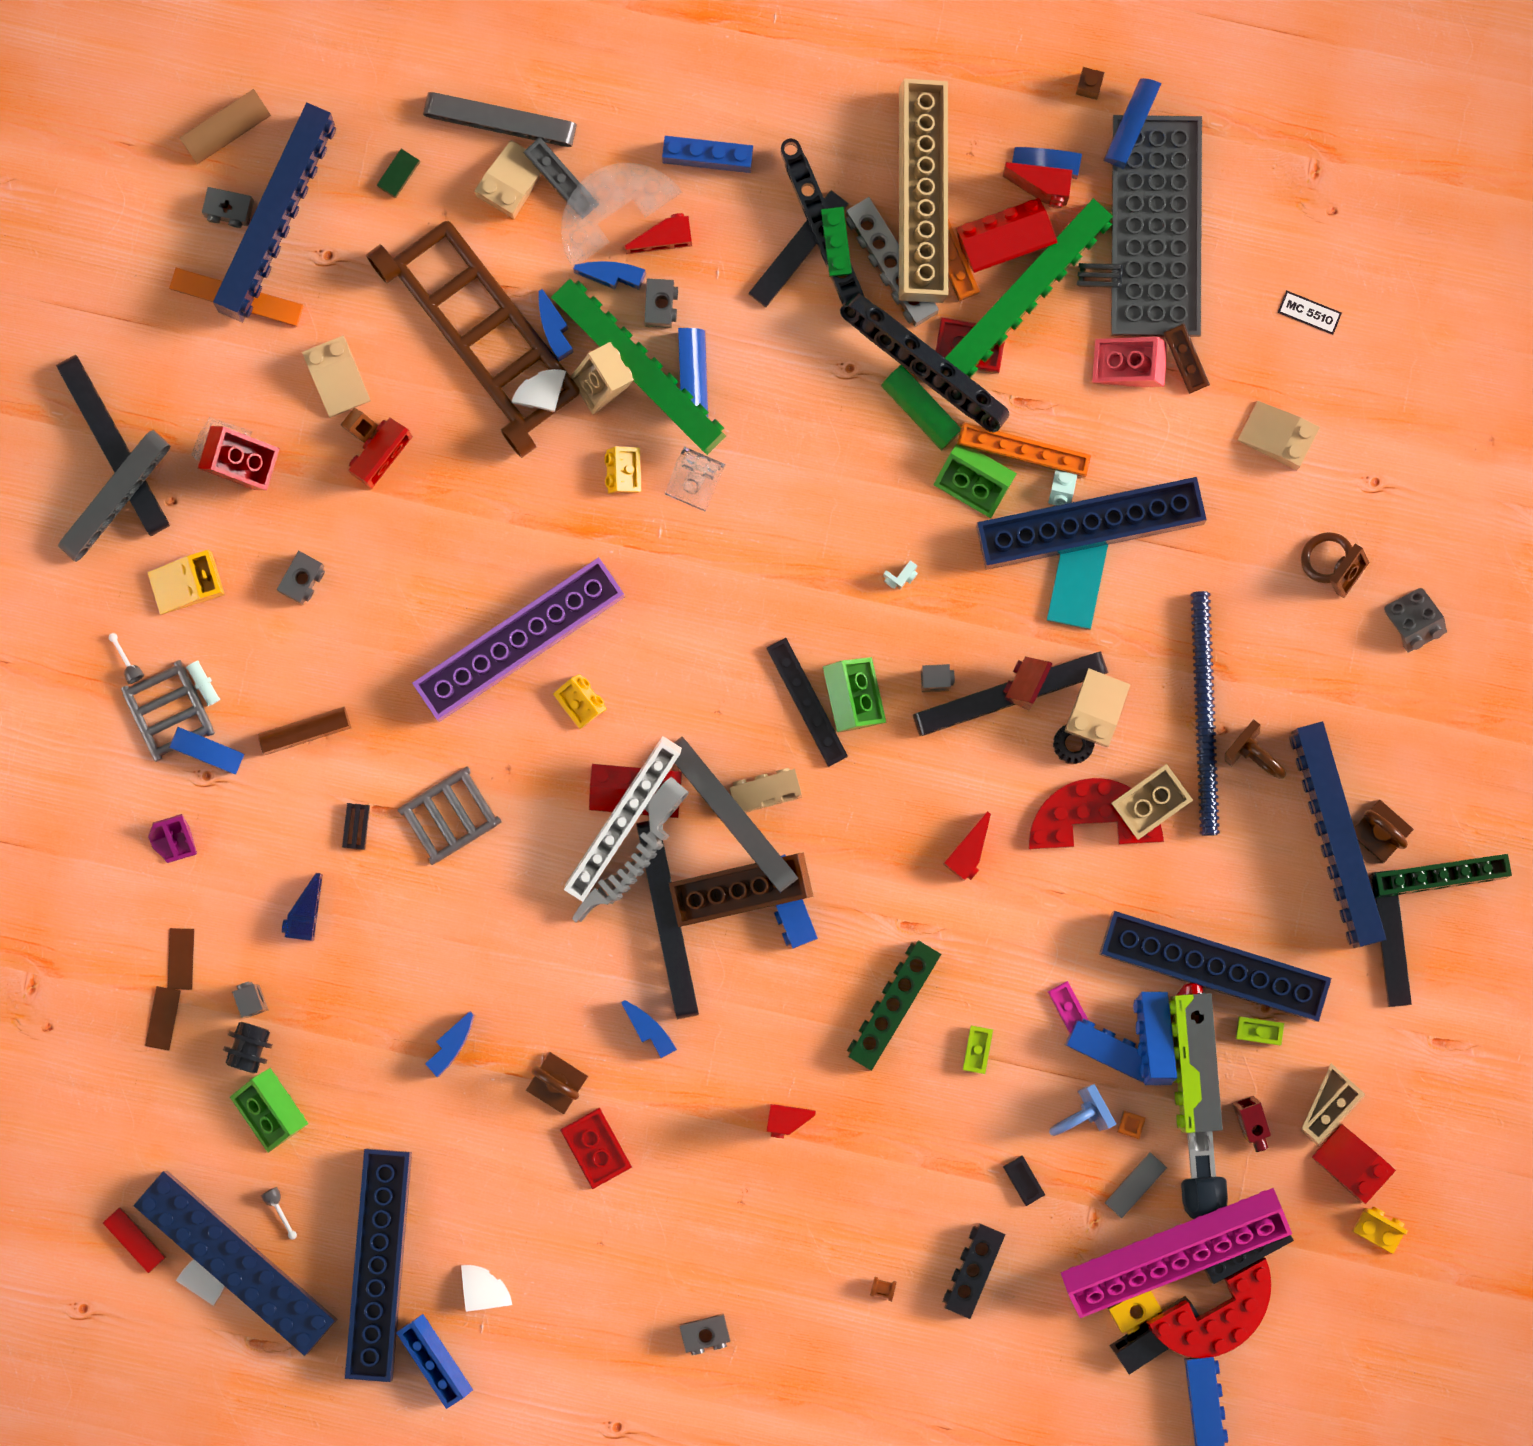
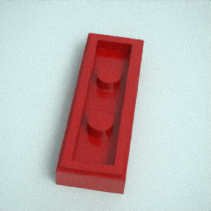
[103,1207,166,1273]

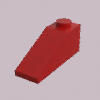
[625,213,692,254]
[944,811,991,881]

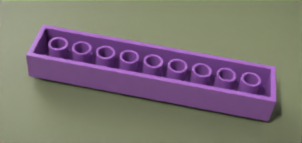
[412,557,625,722]

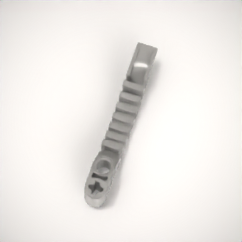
[572,777,689,923]

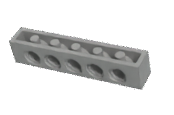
[845,197,939,327]

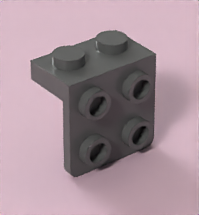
[1384,588,1447,653]

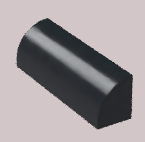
[1109,1296,1199,1375]

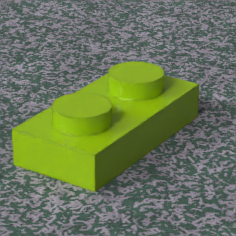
[1236,1016,1284,1046]
[963,1025,993,1074]

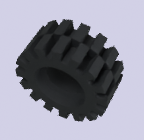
[1053,724,1095,764]

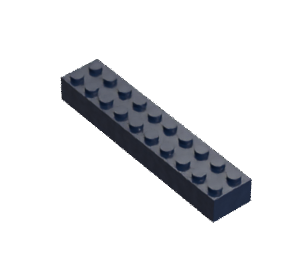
[213,102,336,323]
[976,477,1207,570]
[1289,721,1387,948]
[1099,911,1332,1022]
[345,1148,412,1382]
[133,1170,337,1356]

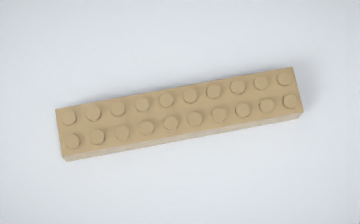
[899,78,948,303]

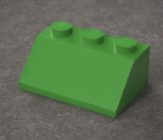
[933,442,1017,518]
[823,657,886,732]
[230,1068,309,1153]

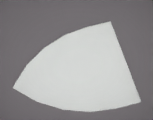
[176,1260,225,1306]

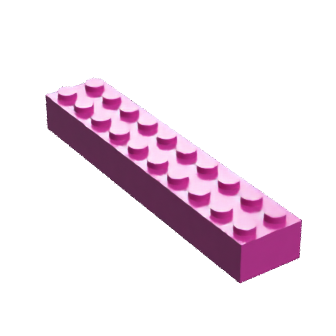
[1060,1188,1292,1318]

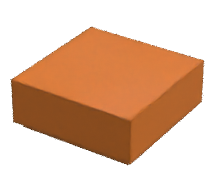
[1117,1111,1146,1139]

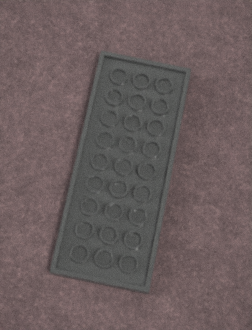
[1111,115,1202,337]

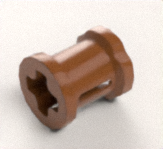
[870,1277,897,1302]

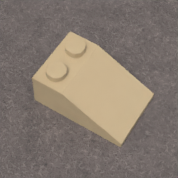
[475,140,542,219]
[302,335,371,418]
[571,342,634,415]
[1237,401,1320,471]
[1064,668,1131,747]
[1111,764,1193,840]

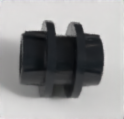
[223,1021,273,1074]

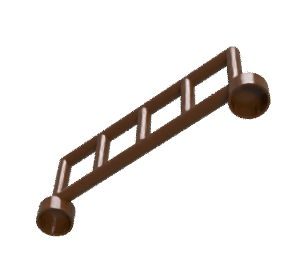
[366,221,580,458]

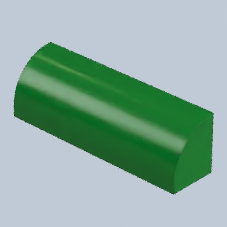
[881,365,961,451]

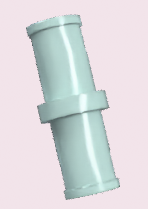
[186,661,221,706]

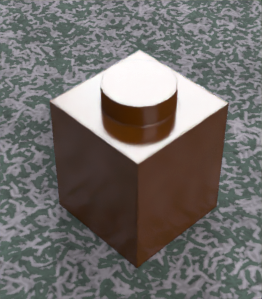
[1076,67,1105,100]

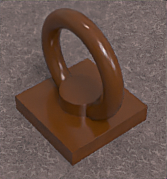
[1301,532,1370,598]
[1225,719,1286,779]
[1354,799,1414,863]
[526,1052,588,1114]

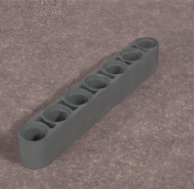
[423,92,577,147]
[58,430,171,562]

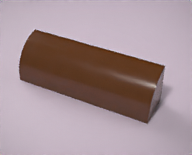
[258,707,351,755]

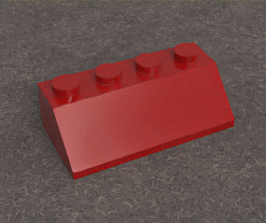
[956,198,1058,273]
[589,764,682,818]

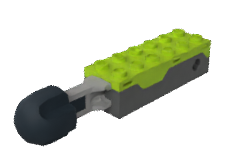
[1169,983,1228,1219]

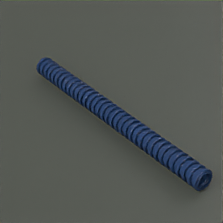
[1190,591,1220,836]

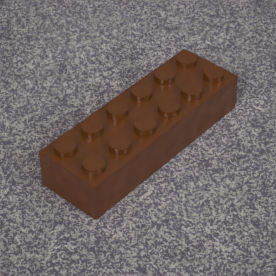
[669,852,814,927]

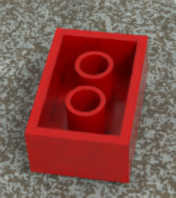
[197,426,280,491]

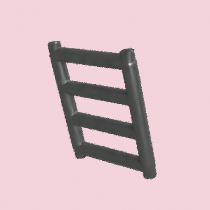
[121,660,215,762]
[398,766,502,865]

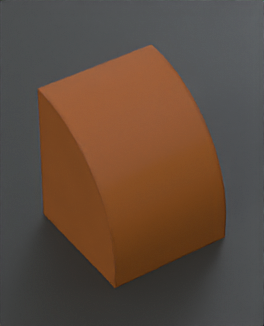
[341,408,379,443]

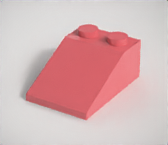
[1092,337,1167,387]

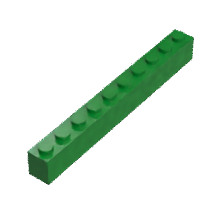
[945,198,1113,378]
[551,279,726,455]

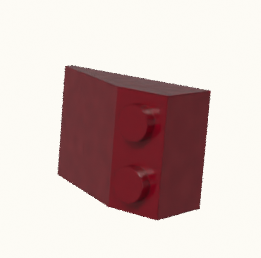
[1003,656,1053,711]

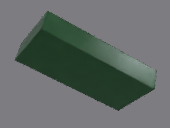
[377,149,420,198]

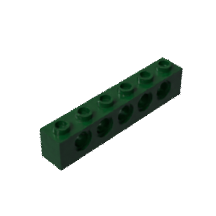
[1370,854,1512,898]
[847,940,942,1071]

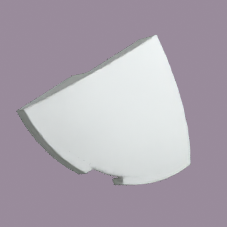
[511,369,566,412]
[461,1265,512,1312]

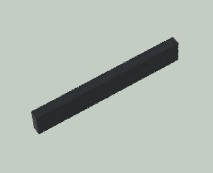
[749,190,849,308]
[766,638,848,767]
[1372,870,1412,1007]

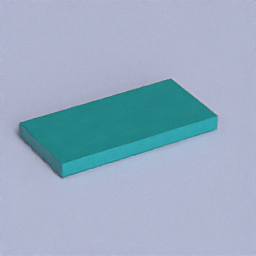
[1046,545,1108,630]

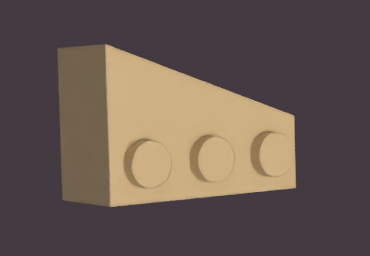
[729,768,802,813]
[1302,1063,1365,1146]

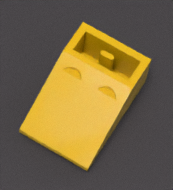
[147,550,225,615]

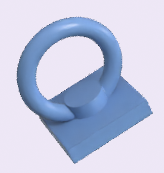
[1049,1084,1116,1136]

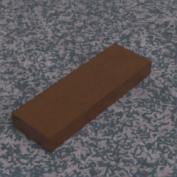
[1163,323,1210,394]

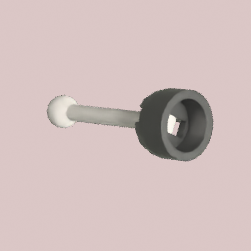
[108,633,144,684]
[261,1187,297,1240]

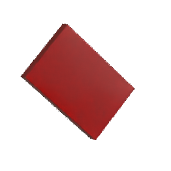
[935,317,1005,373]
[560,1108,632,1189]

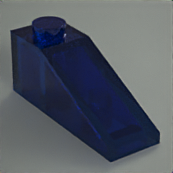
[282,873,323,941]

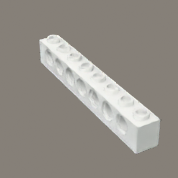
[564,736,682,902]

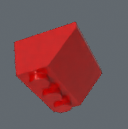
[349,417,413,489]
[766,1104,816,1139]

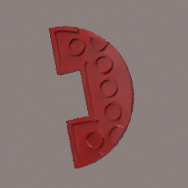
[1029,778,1164,850]
[1146,1257,1271,1358]

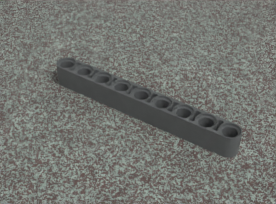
[674,736,798,893]

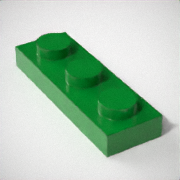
[821,207,852,277]

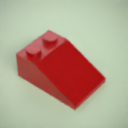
[1003,162,1073,208]
[1312,1124,1396,1204]

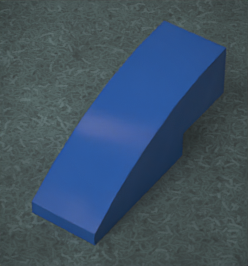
[1012,147,1082,179]
[573,261,646,290]
[539,289,573,362]
[169,727,244,775]
[621,1000,677,1058]
[425,1011,475,1077]

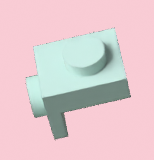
[1048,470,1077,506]
[883,560,918,590]

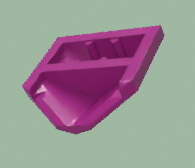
[148,814,197,863]

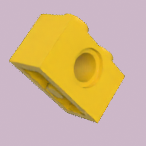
[1108,1291,1162,1334]

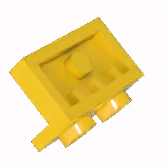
[604,446,641,494]
[553,674,607,729]
[1352,1206,1408,1254]

